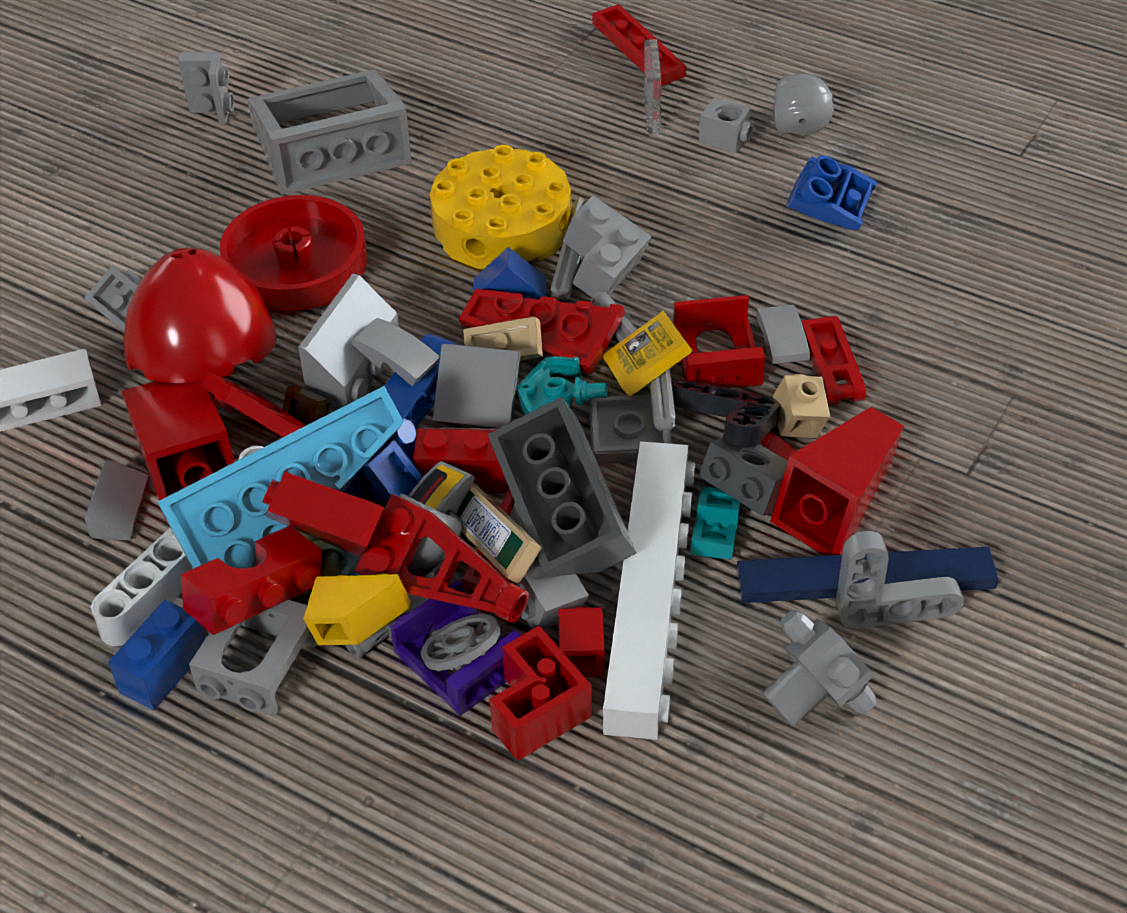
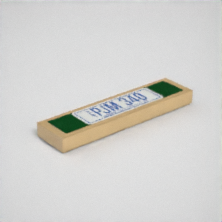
[452,483,541,584]

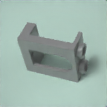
[189,600,317,716]

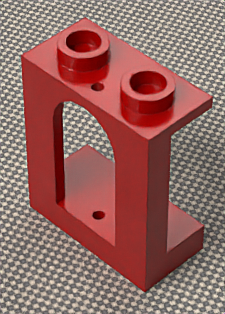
[673,295,765,388]

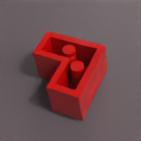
[489,626,592,761]

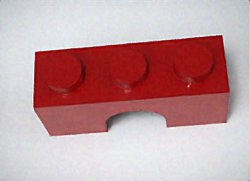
[181,526,322,635]

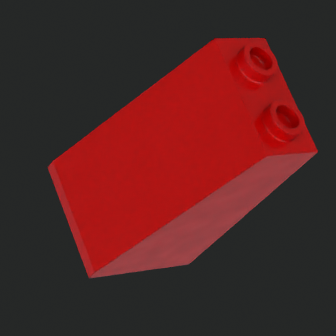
[122,381,235,523]

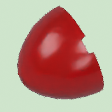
[123,248,276,383]

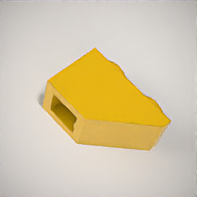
[303,574,411,645]

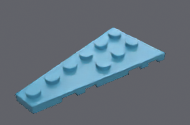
[158,386,404,569]

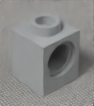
[699,98,753,154]

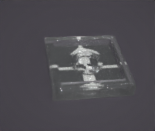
[643,39,661,134]

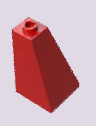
[770,407,904,556]

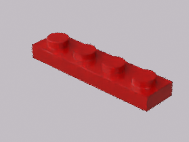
[592,4,686,86]

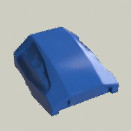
[786,155,878,230]

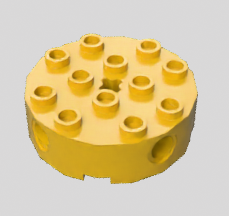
[429,145,572,269]

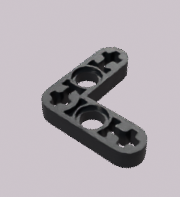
[671,380,781,447]

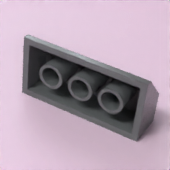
[488,396,637,576]

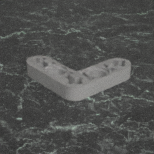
[836,531,964,628]

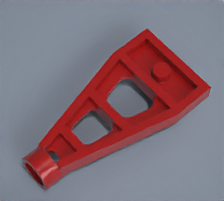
[201,372,306,437]
[355,493,529,623]

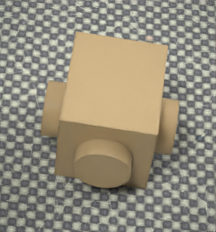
[773,374,830,438]

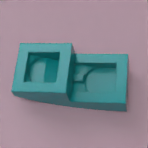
[690,486,741,560]

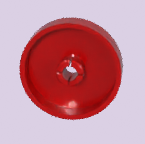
[219,195,367,314]

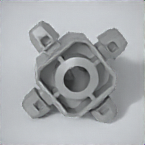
[762,609,877,727]

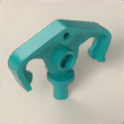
[517,356,608,415]

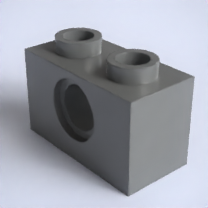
[699,437,788,516]

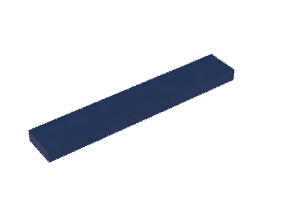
[736,547,998,603]

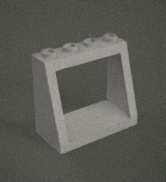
[247,69,412,195]

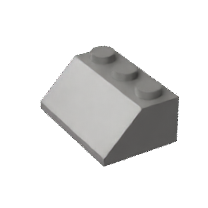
[298,274,399,411]

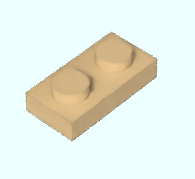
[463,317,543,361]

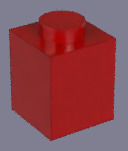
[558,607,605,677]

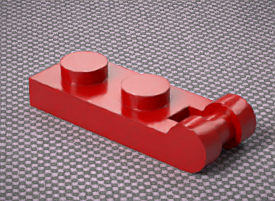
[801,316,866,406]

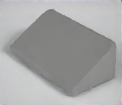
[85,460,150,540]

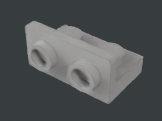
[178,52,234,124]
[84,265,141,332]

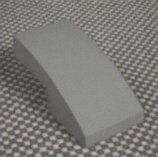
[757,305,810,364]
[351,318,440,387]

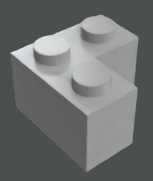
[563,195,652,297]

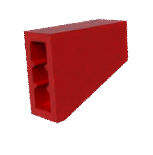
[262,472,384,557]

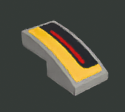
[408,461,475,514]

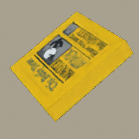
[602,311,692,397]

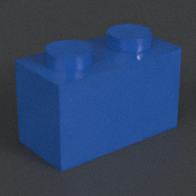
[108,599,205,711]

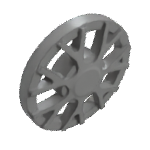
[421,614,500,671]

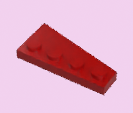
[458,289,625,374]

